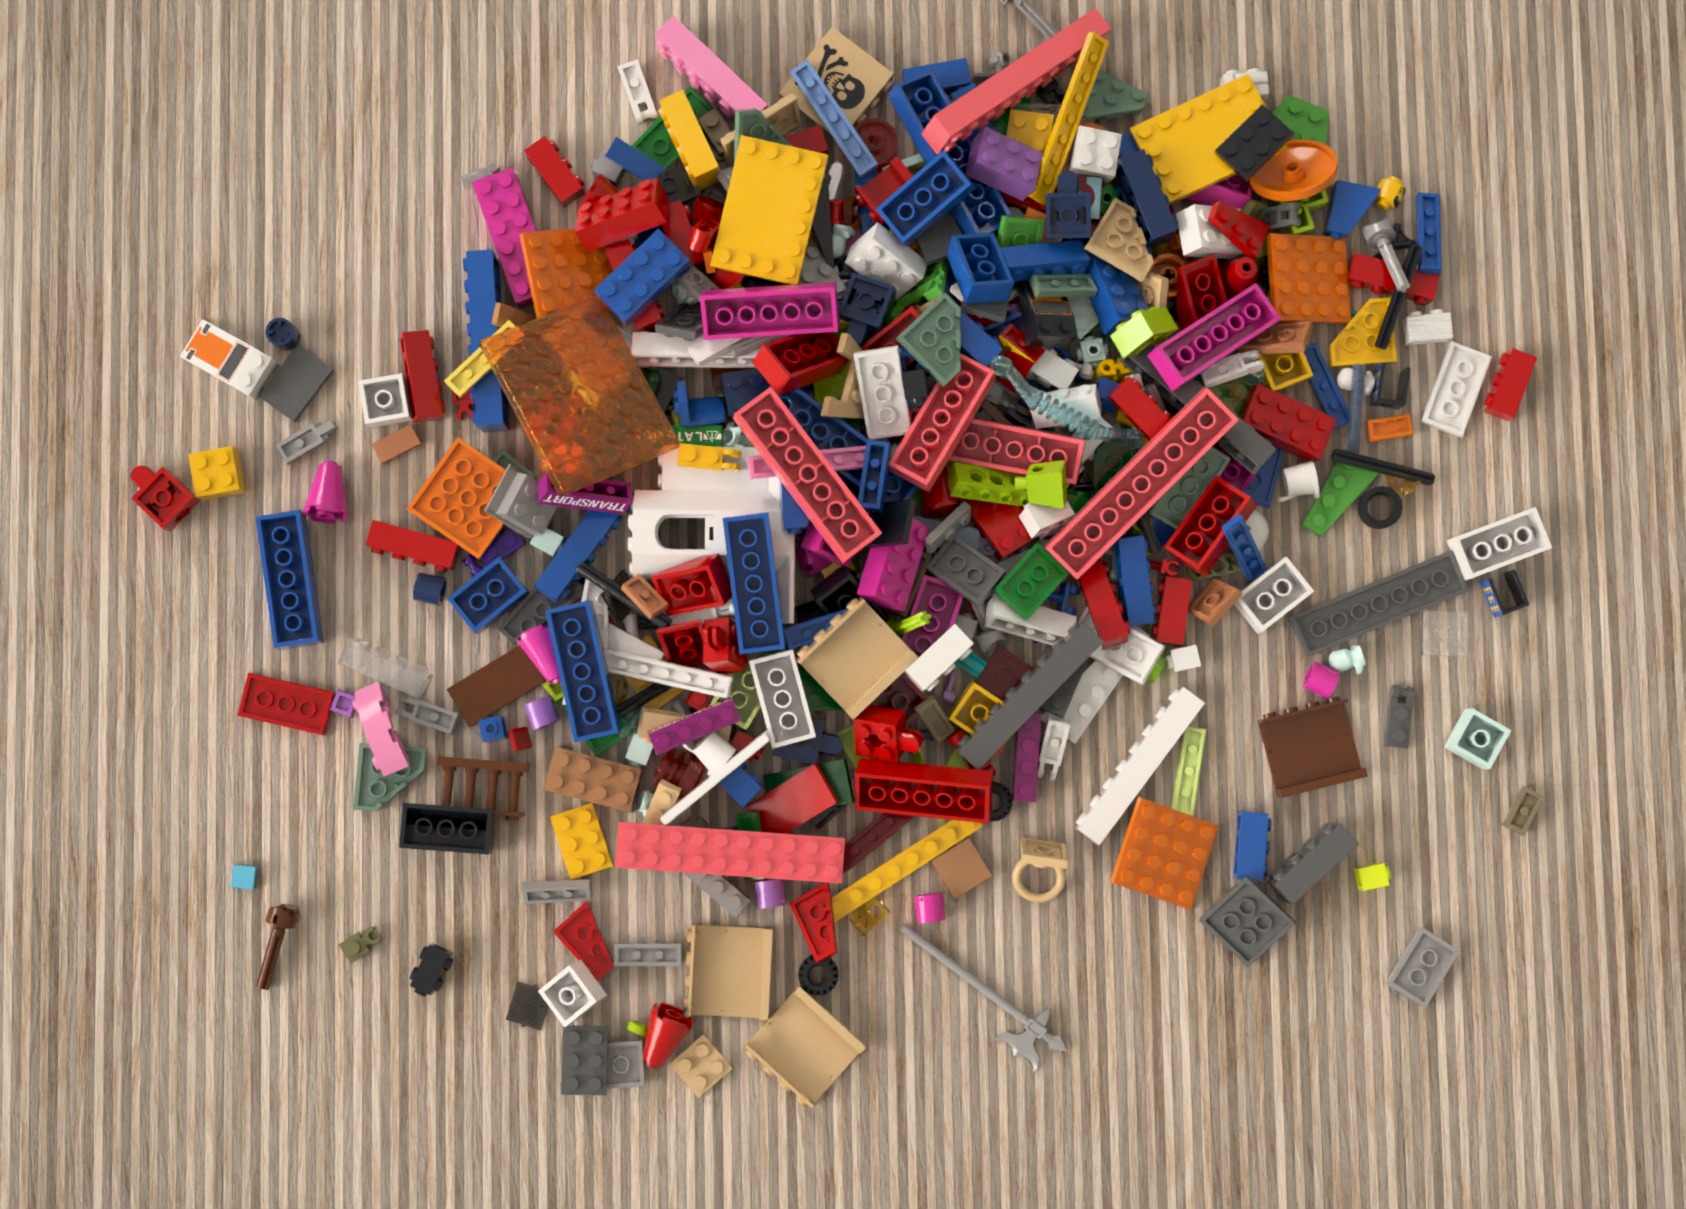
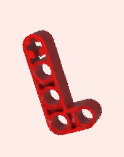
[688,195,725,253]

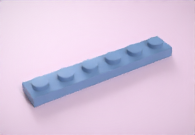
[790,59,879,178]

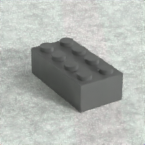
[1266,823,1359,904]

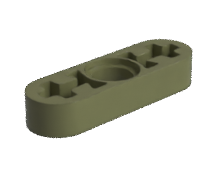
[1186,553,1242,581]

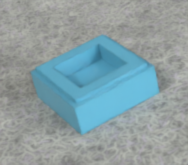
[231,864,258,889]

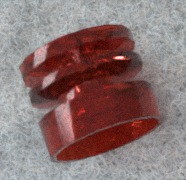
[652,747,705,800]

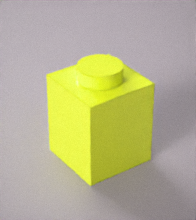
[1353,863,1391,891]

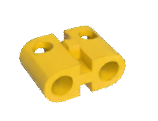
[1092,358,1132,383]

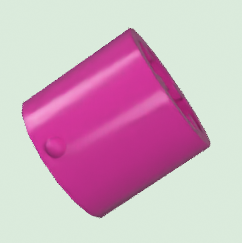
[1303,662,1340,698]
[914,893,946,923]

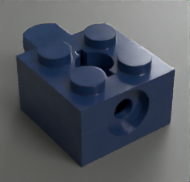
[1046,171,1091,239]
[839,273,897,346]
[772,718,843,764]

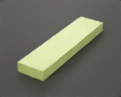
[1171,726,1207,816]

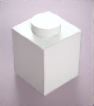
[1165,645,1201,673]

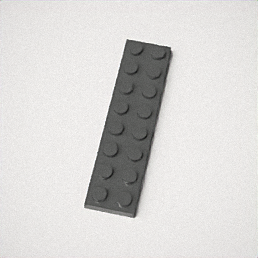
[1288,550,1469,658]

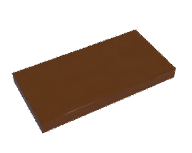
[447,645,546,727]

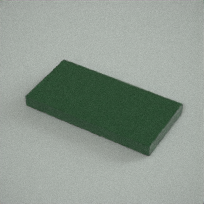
[763,758,855,807]

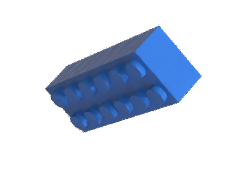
[255,510,324,650]
[722,512,786,654]
[545,600,622,743]

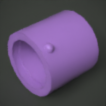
[523,696,560,731]
[754,879,786,909]

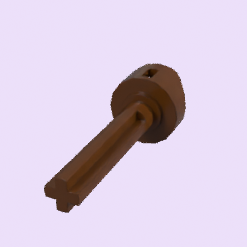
[256,904,299,990]

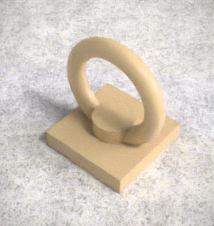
[1012,837,1067,903]

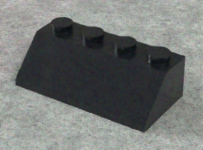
[399,803,495,855]

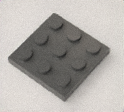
[1199,874,1296,967]

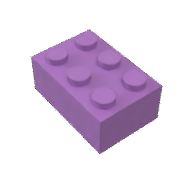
[965,126,1043,201]

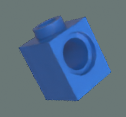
[479,716,508,743]

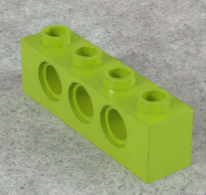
[947,462,1029,507]

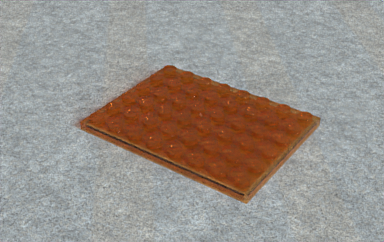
[479,296,681,498]

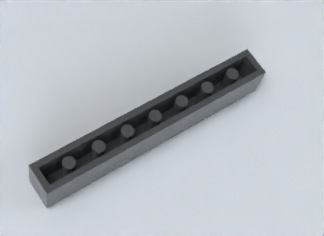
[1120,343,1277,475]
[957,621,1104,770]

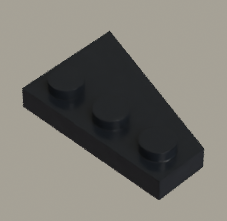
[657,157,698,204]

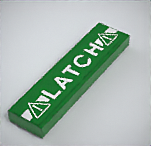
[634,425,723,449]

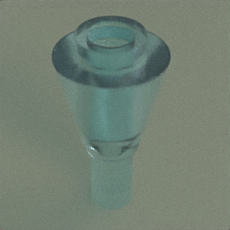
[617,706,644,740]

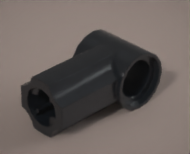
[810,804,847,830]

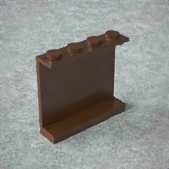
[1257,696,1368,798]

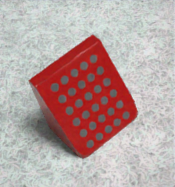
[508,727,532,752]

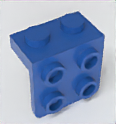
[673,380,725,427]

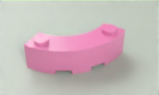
[353,682,409,776]

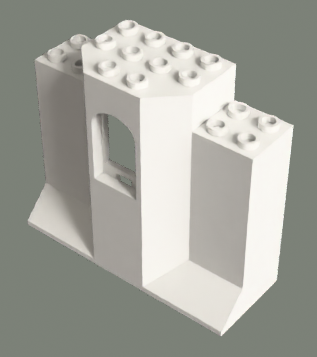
[628,446,795,628]

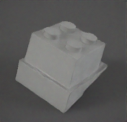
[484,464,558,539]

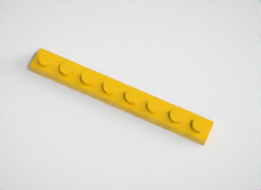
[1028,32,1109,205]
[831,820,983,923]

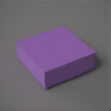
[330,689,356,718]

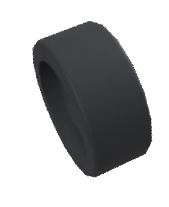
[1358,486,1403,529]

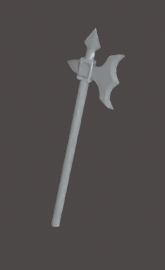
[900,923,1067,1071]

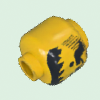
[1375,176,1406,210]

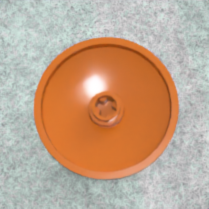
[1249,140,1338,201]

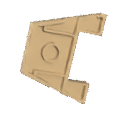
[820,333,865,419]

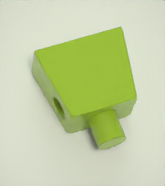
[1014,460,1068,509]

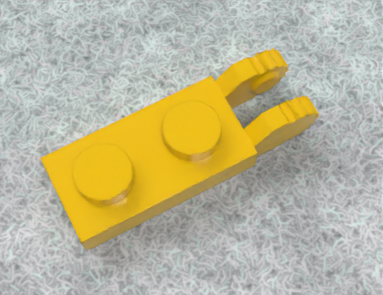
[677,443,742,471]

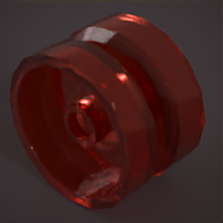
[854,118,898,173]

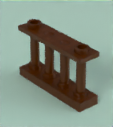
[437,756,530,821]

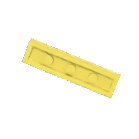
[444,320,525,398]

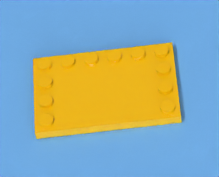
[1129,74,1288,205]
[710,135,829,285]

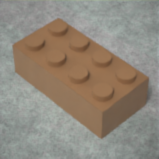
[543,747,644,812]

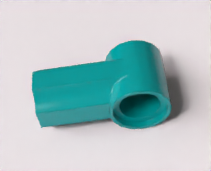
[954,652,987,679]

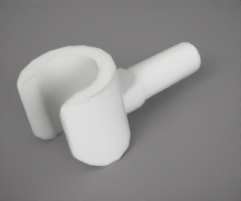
[1072,361,1094,380]

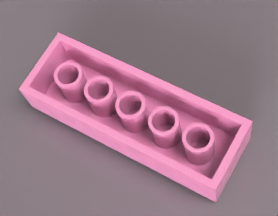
[655,15,768,121]

